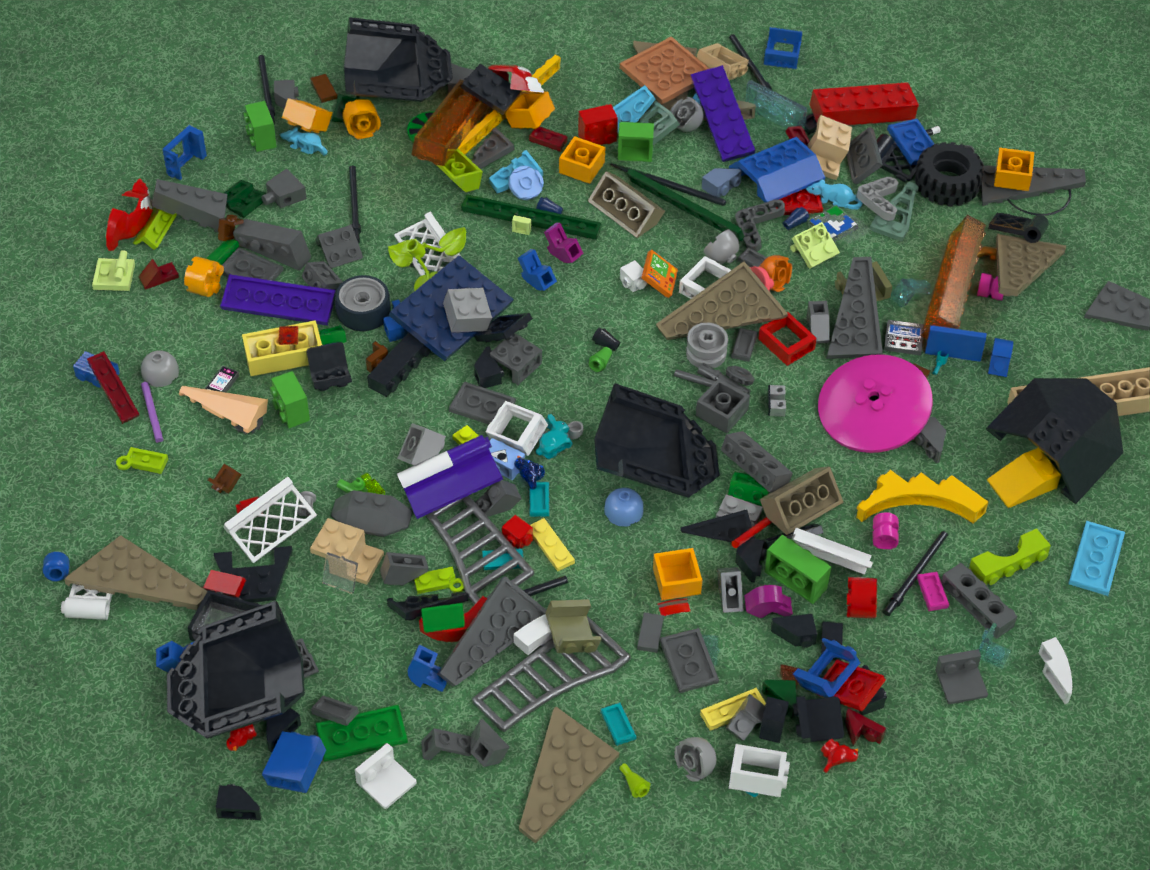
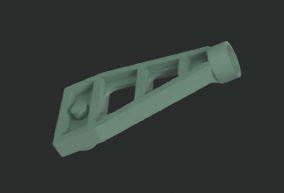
[635,90,680,145]
[869,182,918,241]

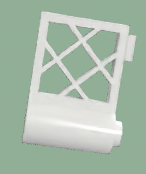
[61,584,113,620]

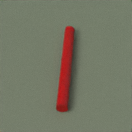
[732,517,772,548]

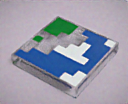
[808,205,858,242]

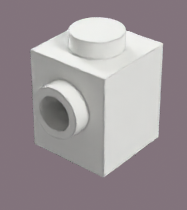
[620,260,647,292]

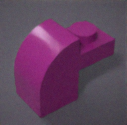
[544,223,584,263]
[744,585,793,618]

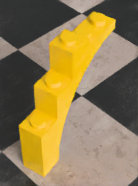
[856,470,988,523]

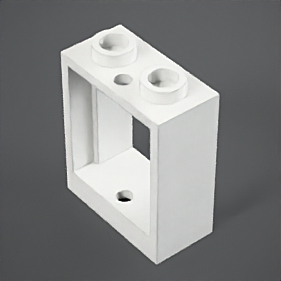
[679,256,731,299]
[486,401,548,456]
[729,744,790,797]

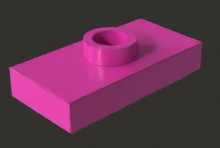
[917,572,949,611]

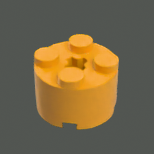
[343,99,381,139]
[184,256,224,297]

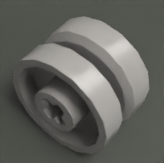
[686,322,728,369]

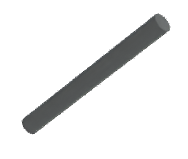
[674,369,745,393]

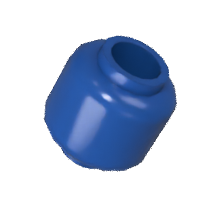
[43,552,70,582]

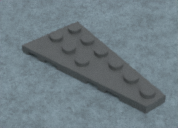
[981,165,1086,206]
[826,257,883,359]
[1084,281,1150,331]
[437,576,546,687]

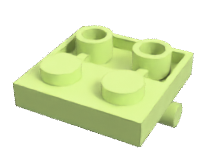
[790,222,840,269]
[92,250,135,291]

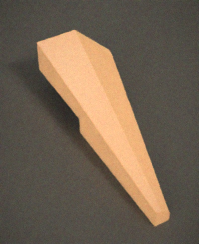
[179,386,268,433]

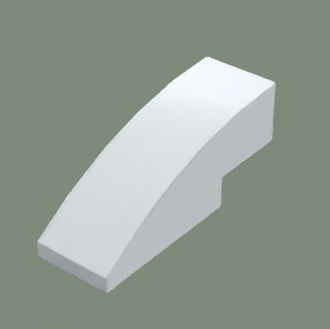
[514,614,552,655]
[1039,637,1072,704]

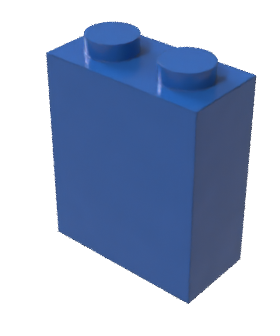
[262,731,326,793]

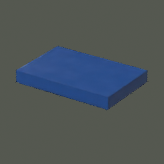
[887,119,934,166]
[925,325,987,362]

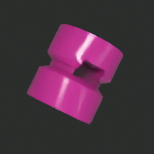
[977,273,1003,301]
[873,512,899,550]

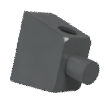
[262,169,307,208]

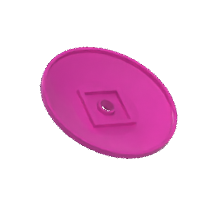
[818,354,933,453]

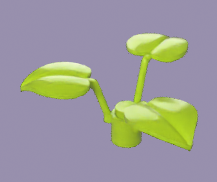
[388,227,466,291]

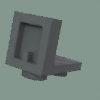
[421,728,472,760]

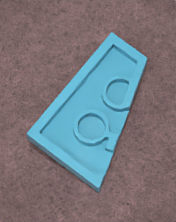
[613,85,655,135]
[489,150,543,194]

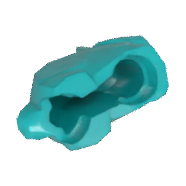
[535,414,572,459]

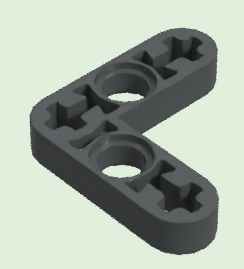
[735,199,785,252]

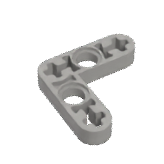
[856,177,898,221]

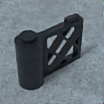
[877,134,917,182]
[988,212,1049,243]

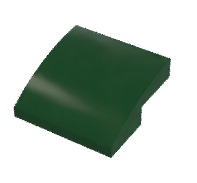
[224,180,266,218]

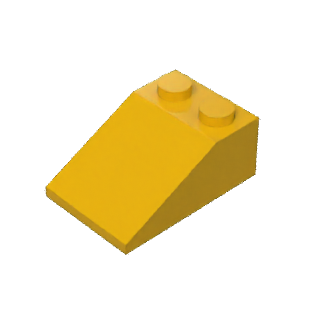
[987,448,1061,508]

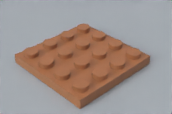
[620,37,709,105]

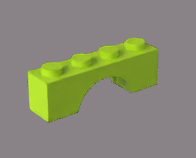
[969,528,1051,585]

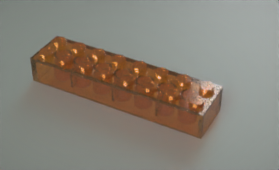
[411,79,488,166]
[920,215,986,340]

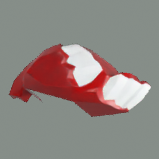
[488,65,544,93]
[106,179,153,251]

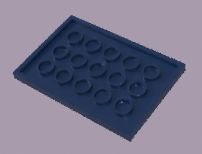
[389,255,514,361]

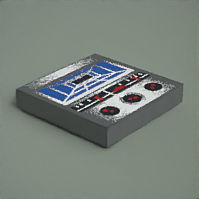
[884,320,924,356]

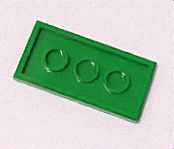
[316,705,408,762]

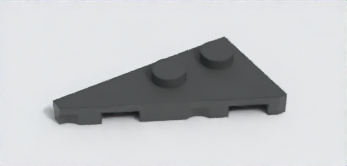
[472,127,515,169]

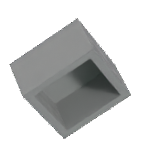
[443,288,492,333]

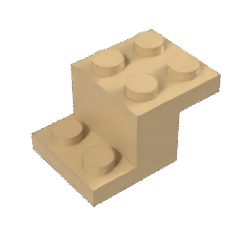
[808,115,852,180]
[310,518,384,585]

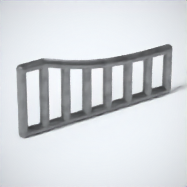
[425,495,534,605]
[472,616,631,732]

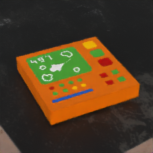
[641,250,678,298]

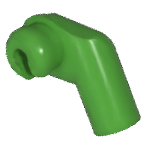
[337,477,365,493]

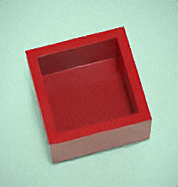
[578,104,618,145]

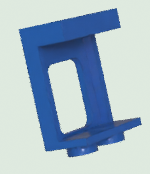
[764,27,802,69]
[163,125,207,180]
[793,638,861,698]

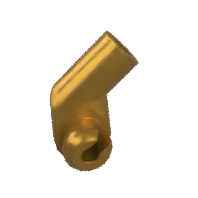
[972,246,997,260]

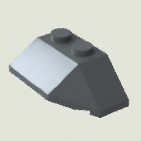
[331,490,412,537]

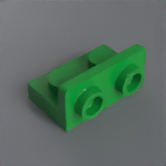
[728,472,769,506]

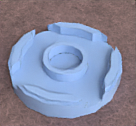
[508,166,544,200]

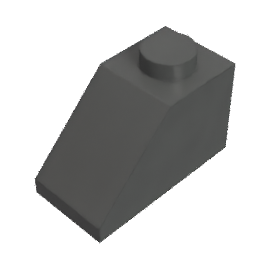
[380,552,429,585]
[717,567,743,613]

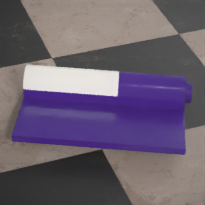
[397,435,503,519]

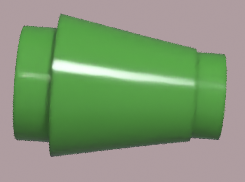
[589,347,612,372]

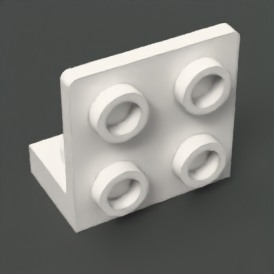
[355,743,417,809]

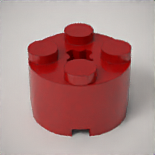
[847,577,877,619]

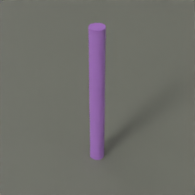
[141,382,163,443]

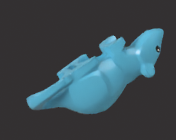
[280,127,328,156]
[806,179,863,209]

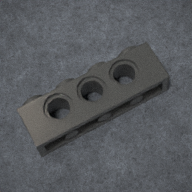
[721,431,793,493]
[941,563,1017,639]

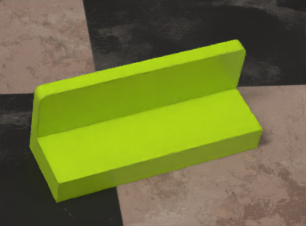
[133,207,177,249]

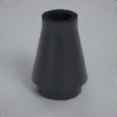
[592,327,621,351]

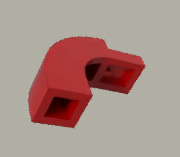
[419,596,487,642]

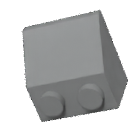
[397,423,446,466]

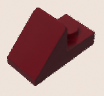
[138,259,179,290]
[844,708,886,747]

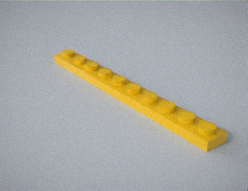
[454,55,561,155]

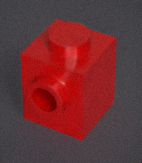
[502,515,533,549]

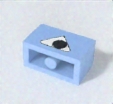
[489,438,525,480]

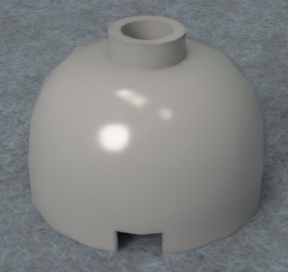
[671,97,704,132]
[703,230,739,264]
[141,350,179,387]
[675,737,716,781]

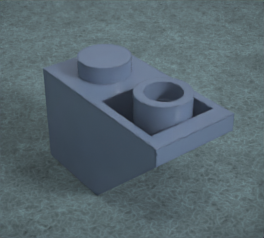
[702,168,741,197]

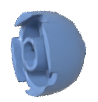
[604,487,644,526]

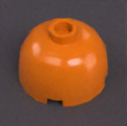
[759,255,792,292]

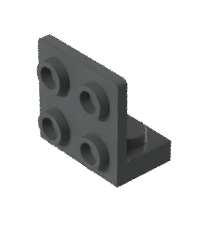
[315,225,363,268]
[490,333,542,385]
[935,649,988,704]

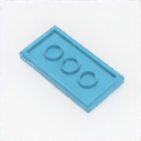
[1068,521,1125,596]

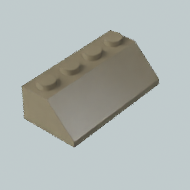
[588,171,665,238]
[760,467,843,535]

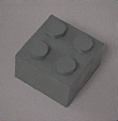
[696,378,750,433]

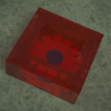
[279,326,299,345]

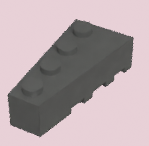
[151,179,227,232]
[233,219,311,271]

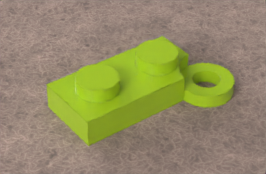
[116,447,168,474]
[414,566,464,594]

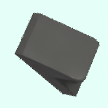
[726,694,765,741]

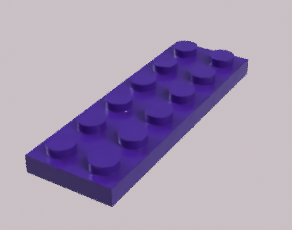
[691,65,755,162]
[220,274,336,326]

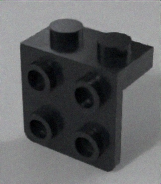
[306,342,352,391]
[793,696,844,743]

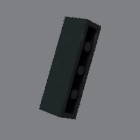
[367,333,431,397]

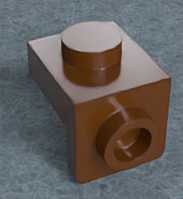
[218,215,244,241]
[366,341,388,373]
[207,464,242,494]

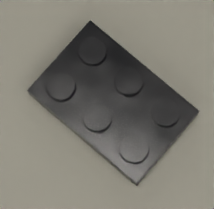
[461,63,522,115]
[474,313,533,343]

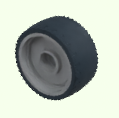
[335,275,391,331]

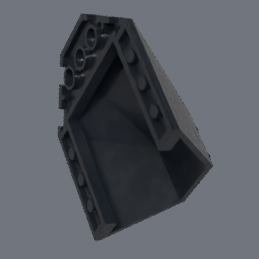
[344,17,453,102]
[986,378,1123,504]
[594,383,720,498]
[167,601,305,739]

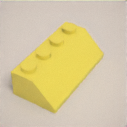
[242,320,322,376]

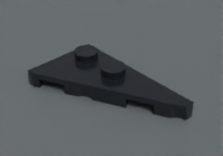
[680,509,755,542]
[387,592,468,620]

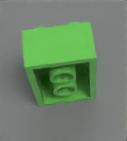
[765,535,831,604]

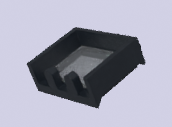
[188,590,262,641]

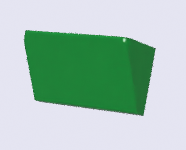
[206,240,239,265]
[318,325,347,345]
[421,603,465,633]

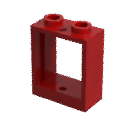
[758,312,817,366]

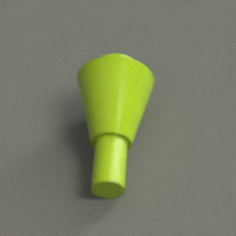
[619,763,650,798]

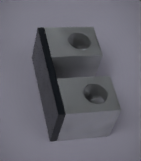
[767,385,786,416]

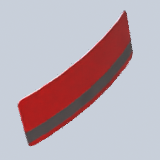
[658,598,691,616]

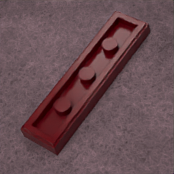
[87,351,140,424]

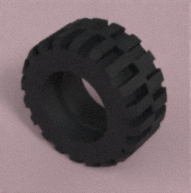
[915,142,984,206]

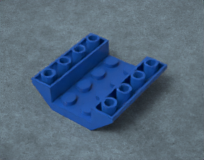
[729,137,825,203]

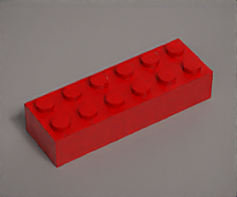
[809,82,919,125]

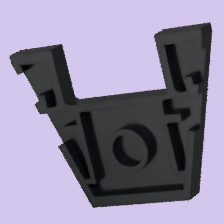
[214,546,293,603]

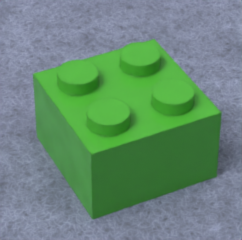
[243,101,277,152]
[618,122,654,162]
[270,371,310,428]

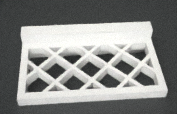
[394,212,461,276]
[224,477,317,563]
[792,528,873,574]

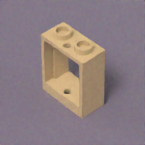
[697,43,749,80]

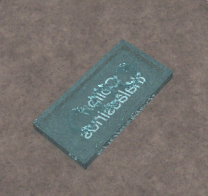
[745,80,807,129]

